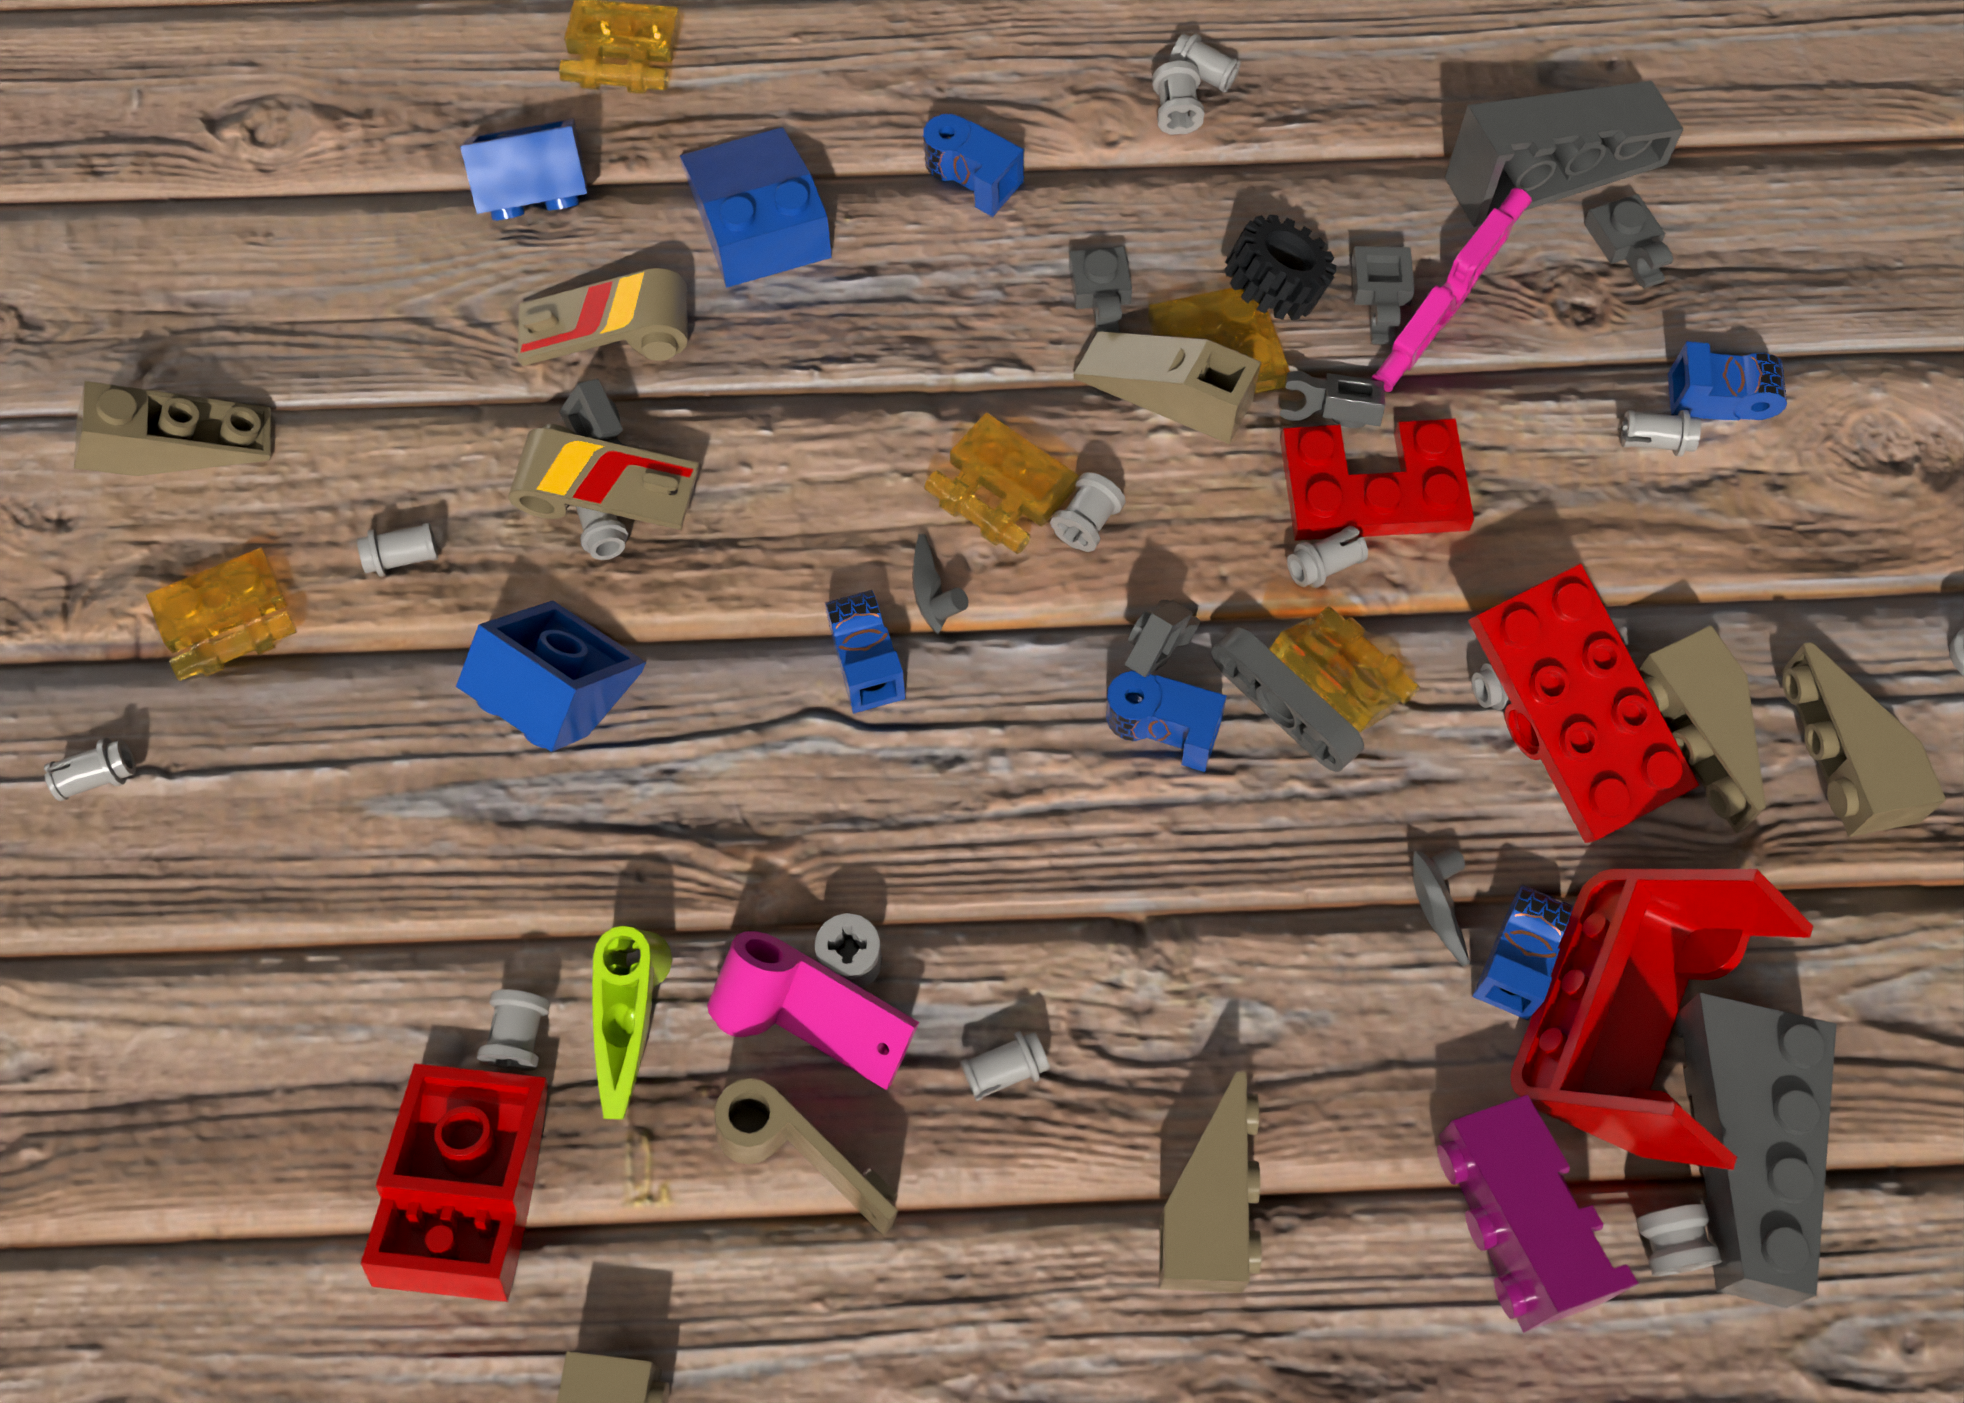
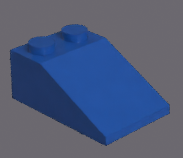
[680,127,832,288]

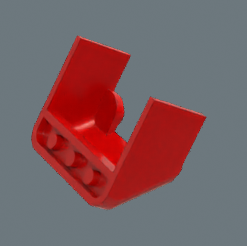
[1510,869,1814,1170]

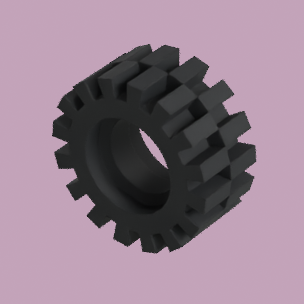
[1225,214,1336,320]

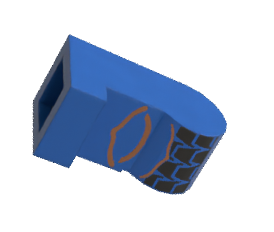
[923,114,1024,217]
[1668,341,1787,421]
[825,590,906,714]
[1106,671,1227,772]
[1472,885,1572,1021]

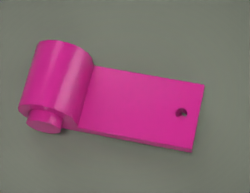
[707,931,920,1090]

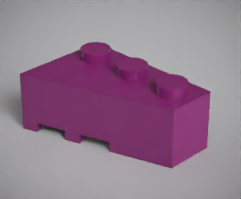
[1437,1094,1639,1333]

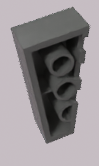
[1445,81,1683,227]
[1676,993,1837,1308]

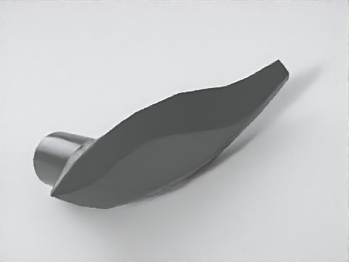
[912,534,969,634]
[1412,847,1470,967]

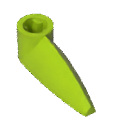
[592,926,672,1119]

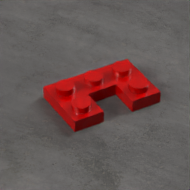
[1280,418,1474,541]

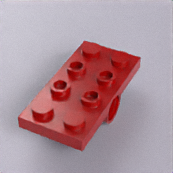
[1468,563,1700,843]

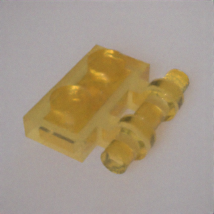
[559,0,681,94]
[924,412,1079,554]
[146,548,297,681]
[1269,606,1420,733]

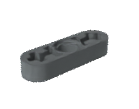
[1211,627,1364,772]

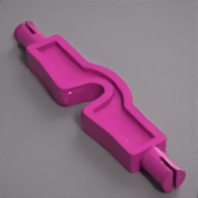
[1371,188,1532,392]

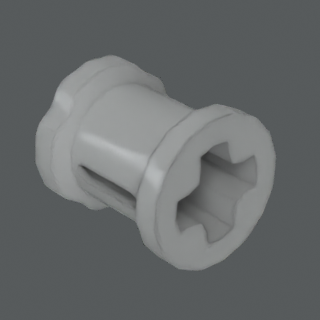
[1152,60,1205,135]
[1050,472,1126,552]
[477,990,551,1071]

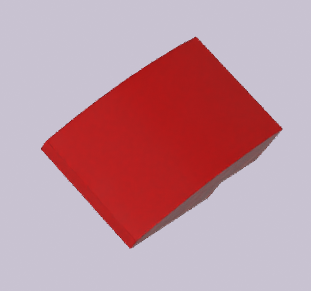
[360,1063,548,1302]

